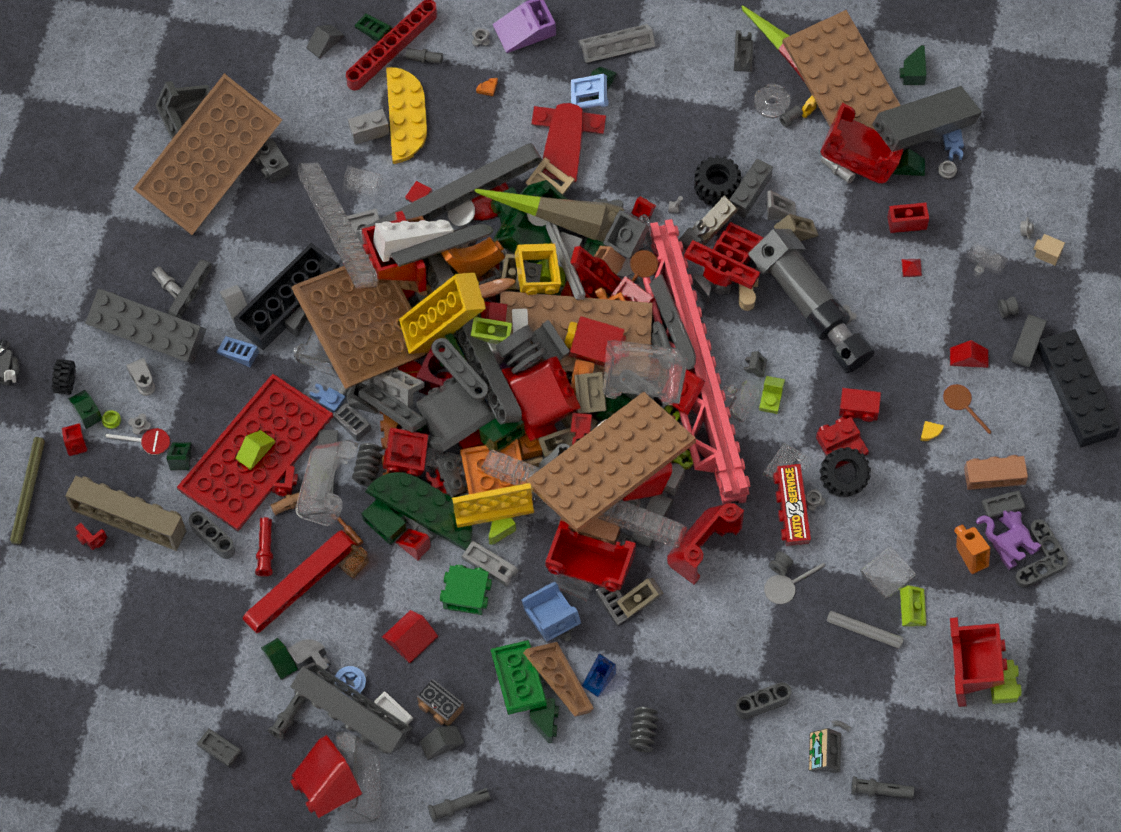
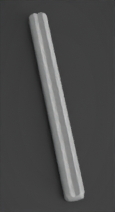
[546,221,586,301]

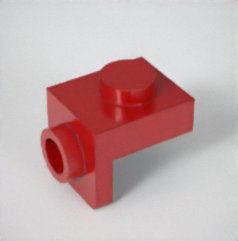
[272,466,298,496]
[75,523,107,550]

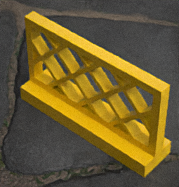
[452,483,534,528]

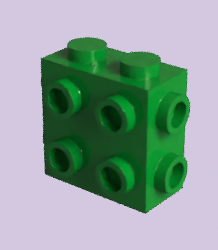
[440,565,492,615]

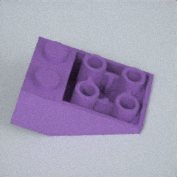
[493,0,556,53]

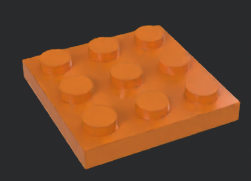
[460,439,526,494]

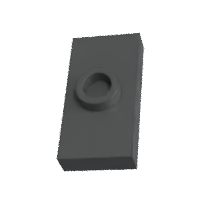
[981,490,1026,519]
[197,728,241,768]

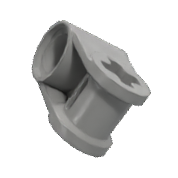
[126,358,155,396]

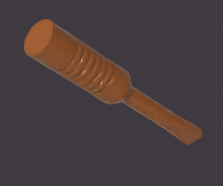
[330,509,363,546]

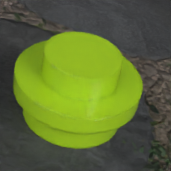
[102,410,121,429]

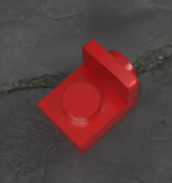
[61,423,87,456]

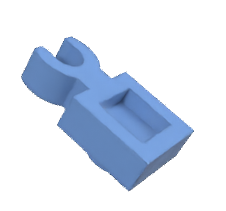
[942,129,964,161]
[310,384,346,413]

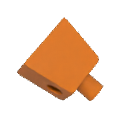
[954,525,990,574]

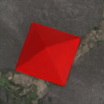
[901,259,922,277]

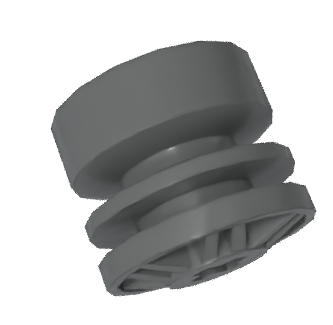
[495,325,547,374]

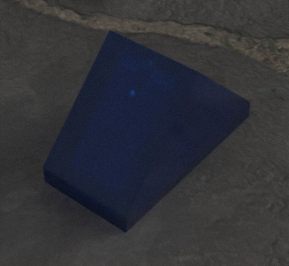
[582,654,616,697]

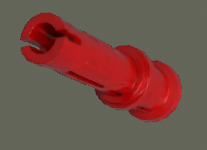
[255,517,273,577]

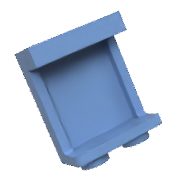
[521,582,581,642]

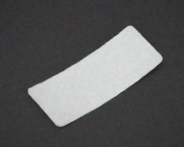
[512,309,528,333]

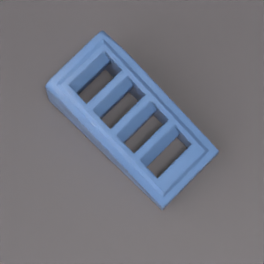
[217,336,259,367]

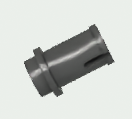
[779,105,803,127]

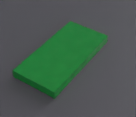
[490,640,547,715]

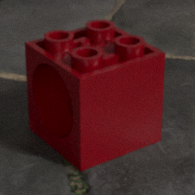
[417,346,468,395]

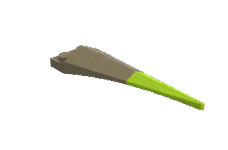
[475,189,624,242]

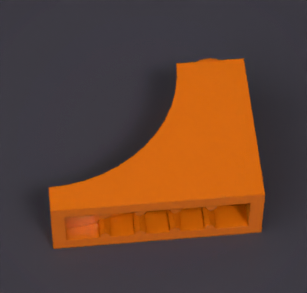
[441,237,505,279]

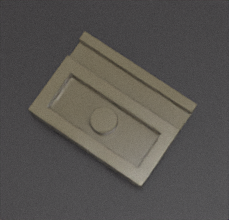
[574,372,607,413]

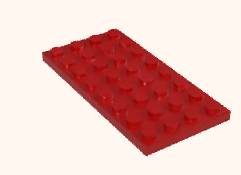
[177,374,333,531]

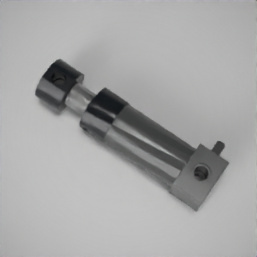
[748,229,875,373]

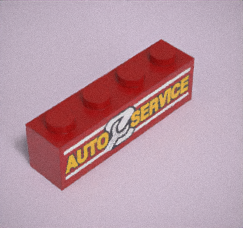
[773,464,811,546]

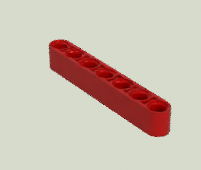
[346,0,437,91]
[242,530,356,634]

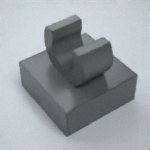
[744,351,767,377]

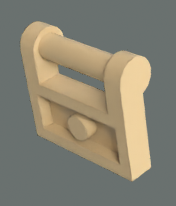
[526,157,575,195]

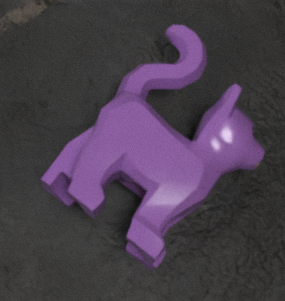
[976,511,1041,570]

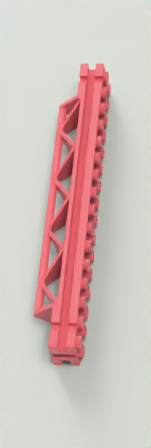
[642,219,750,504]

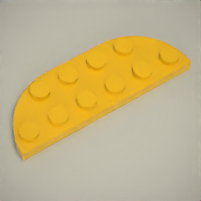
[386,67,427,164]

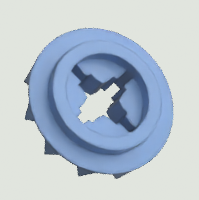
[335,666,366,693]

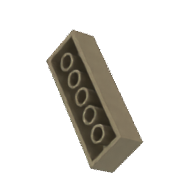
[65,476,186,551]

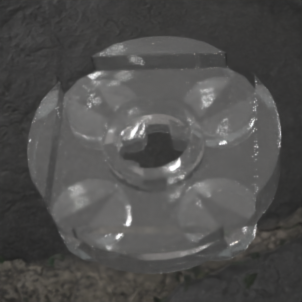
[754,84,791,119]

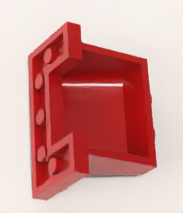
[362,211,426,292]
[501,356,581,442]
[950,617,1008,707]

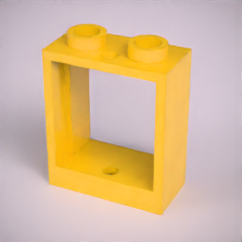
[515,243,561,295]

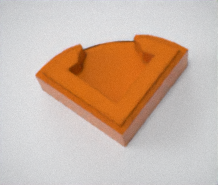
[476,78,498,96]

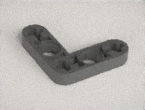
[1015,519,1068,588]

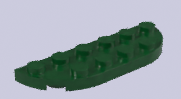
[365,472,472,551]

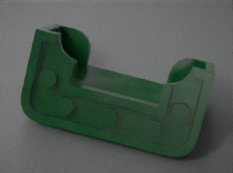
[494,180,568,264]

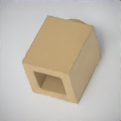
[1034,234,1065,266]

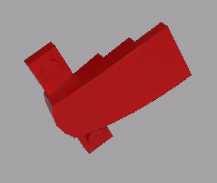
[531,103,606,182]
[684,222,764,289]
[560,246,622,299]

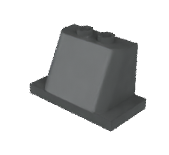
[155,81,211,140]
[416,378,496,451]

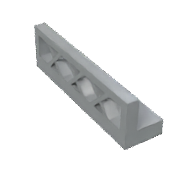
[579,24,655,63]
[362,368,424,407]

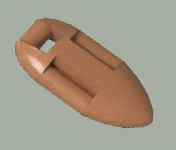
[479,278,516,299]

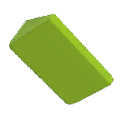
[900,585,926,626]

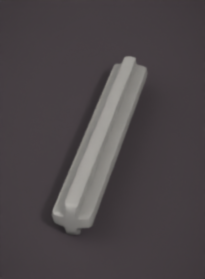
[827,611,903,648]

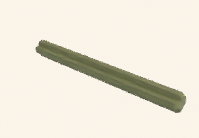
[10,437,45,545]

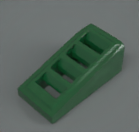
[354,13,392,43]

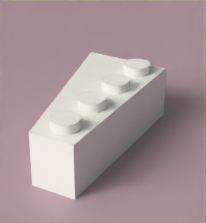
[373,220,454,262]

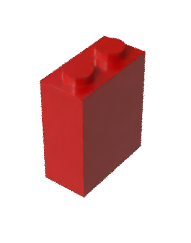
[568,316,626,369]

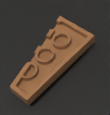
[523,642,594,717]

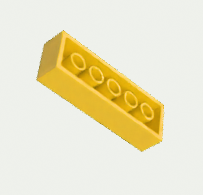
[399,273,486,354]

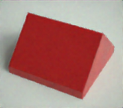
[382,610,438,663]

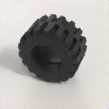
[694,155,741,206]
[819,447,871,497]

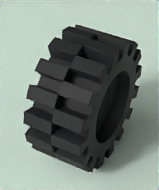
[52,359,76,395]

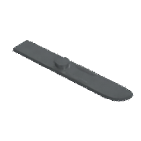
[391,224,493,267]
[649,274,696,370]

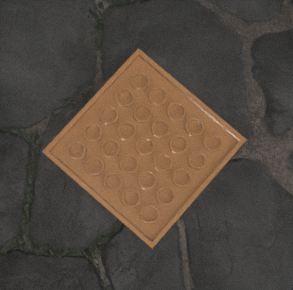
[292,256,428,389]

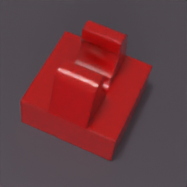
[631,196,656,222]

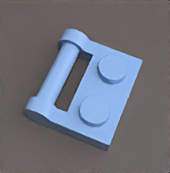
[571,74,609,109]

